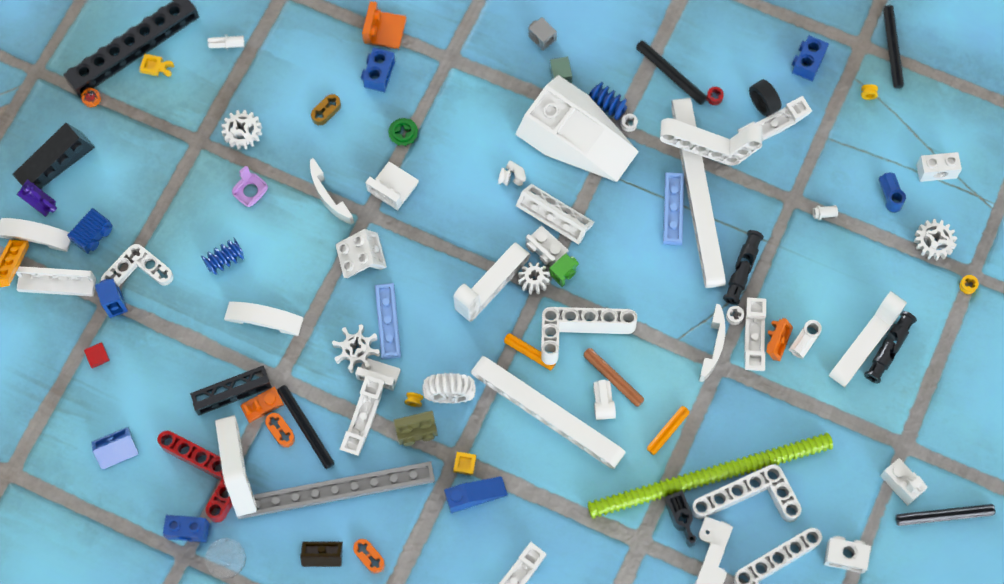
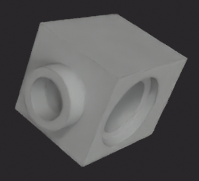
[528,17,557,51]

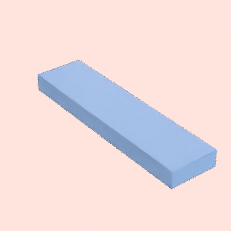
[663,172,684,245]
[375,283,401,359]

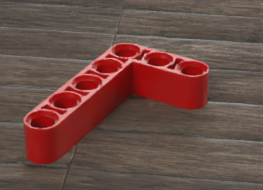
[157,430,233,523]

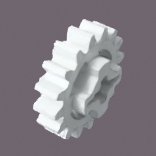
[221,110,262,150]
[914,219,957,261]

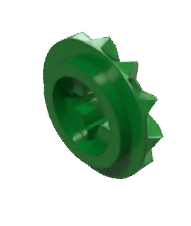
[388,118,418,146]

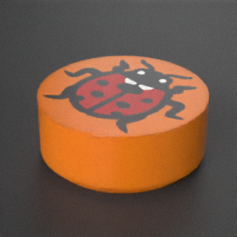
[81,88,101,107]

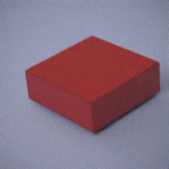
[84,342,110,368]

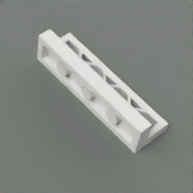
[516,184,594,245]
[16,266,96,297]

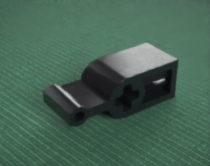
[664,491,696,547]

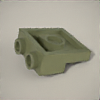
[394,411,438,446]

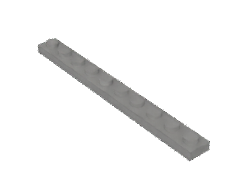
[237,461,435,519]

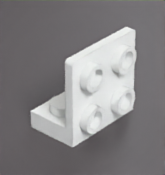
[365,162,419,210]
[336,229,387,278]

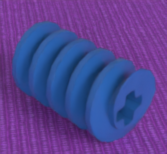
[589,82,628,120]
[201,238,244,275]

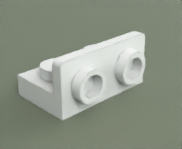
[526,225,569,266]

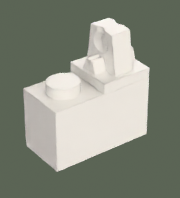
[880,458,928,506]

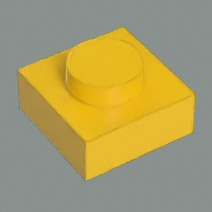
[453,452,476,476]

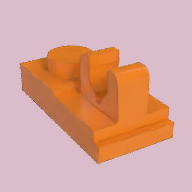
[766,318,793,361]
[240,386,284,423]

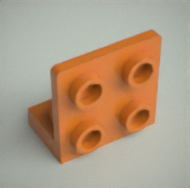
[362,1,407,49]

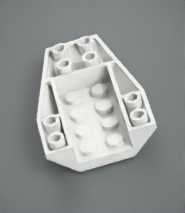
[515,75,639,182]

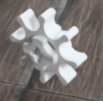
[332,324,380,373]

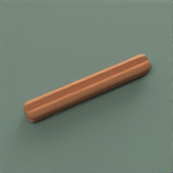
[583,348,644,407]

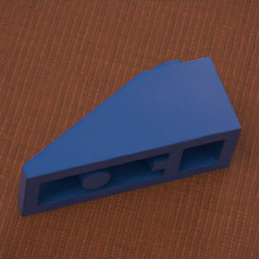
[444,476,508,513]

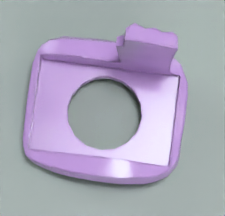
[232,166,268,207]

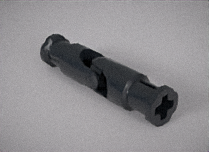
[723,230,764,305]
[864,311,917,384]

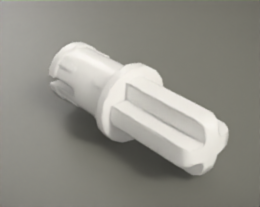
[208,35,245,49]

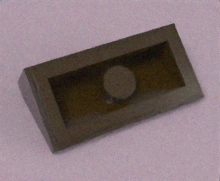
[300,542,343,567]

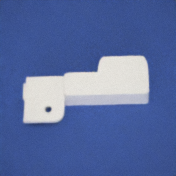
[695,516,733,584]

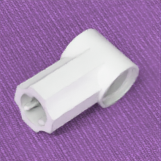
[789,320,822,359]
[593,380,616,420]

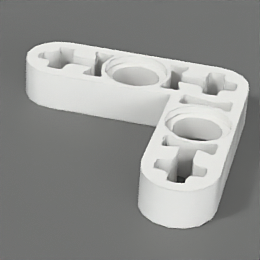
[101,244,174,287]

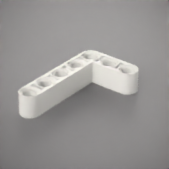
[660,118,762,166]
[454,242,531,322]
[829,291,907,388]
[541,307,637,365]
[215,415,257,517]
[691,465,801,522]
[733,528,822,584]

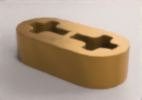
[311,94,341,125]

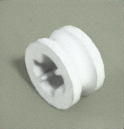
[621,114,638,132]
[498,168,512,186]
[726,306,744,325]

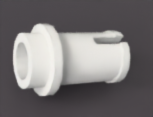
[813,205,838,220]

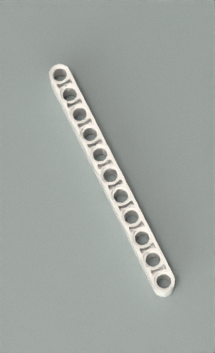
[671,98,726,288]

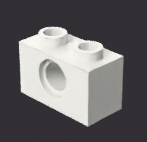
[916,152,962,182]
[824,536,871,574]

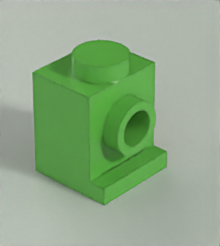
[549,253,579,287]

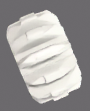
[518,262,550,295]

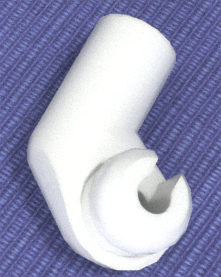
[506,160,526,186]

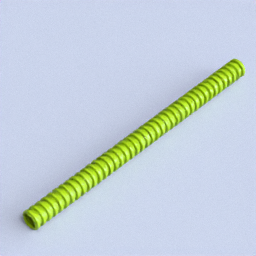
[587,432,833,519]

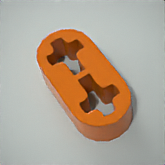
[265,413,295,447]
[353,539,385,574]

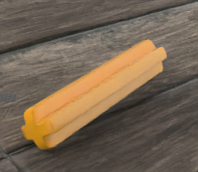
[504,333,556,370]
[647,406,690,455]

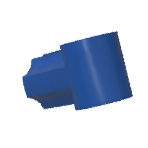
[878,172,906,212]

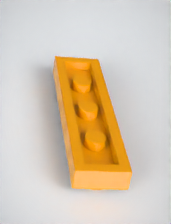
[0,240,29,287]

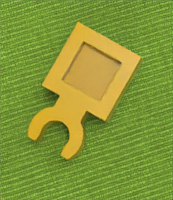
[139,54,174,76]

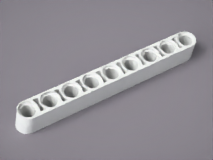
[471,356,625,469]

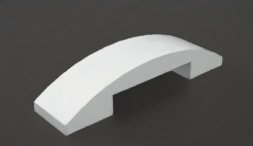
[738,96,812,141]
[310,158,354,225]
[0,218,71,252]
[744,297,766,371]
[224,302,303,336]
[699,304,725,382]
[340,375,385,456]
[499,542,547,584]

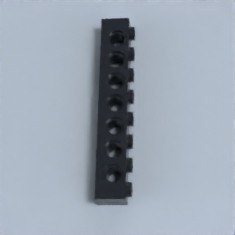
[63,0,199,98]

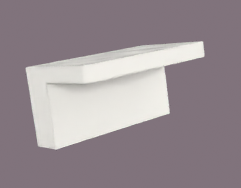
[355,358,401,391]

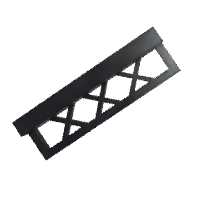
[190,365,272,416]

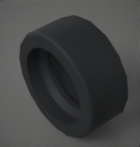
[749,79,781,117]

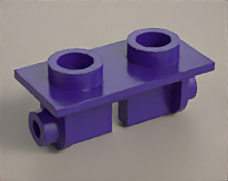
[17,180,57,217]

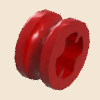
[707,87,724,105]

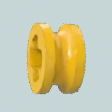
[861,84,878,100]
[959,275,979,294]
[404,392,424,407]

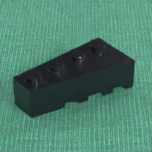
[12,123,95,189]

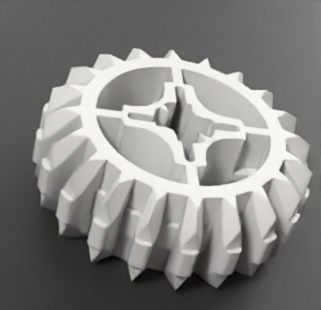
[423,373,476,404]

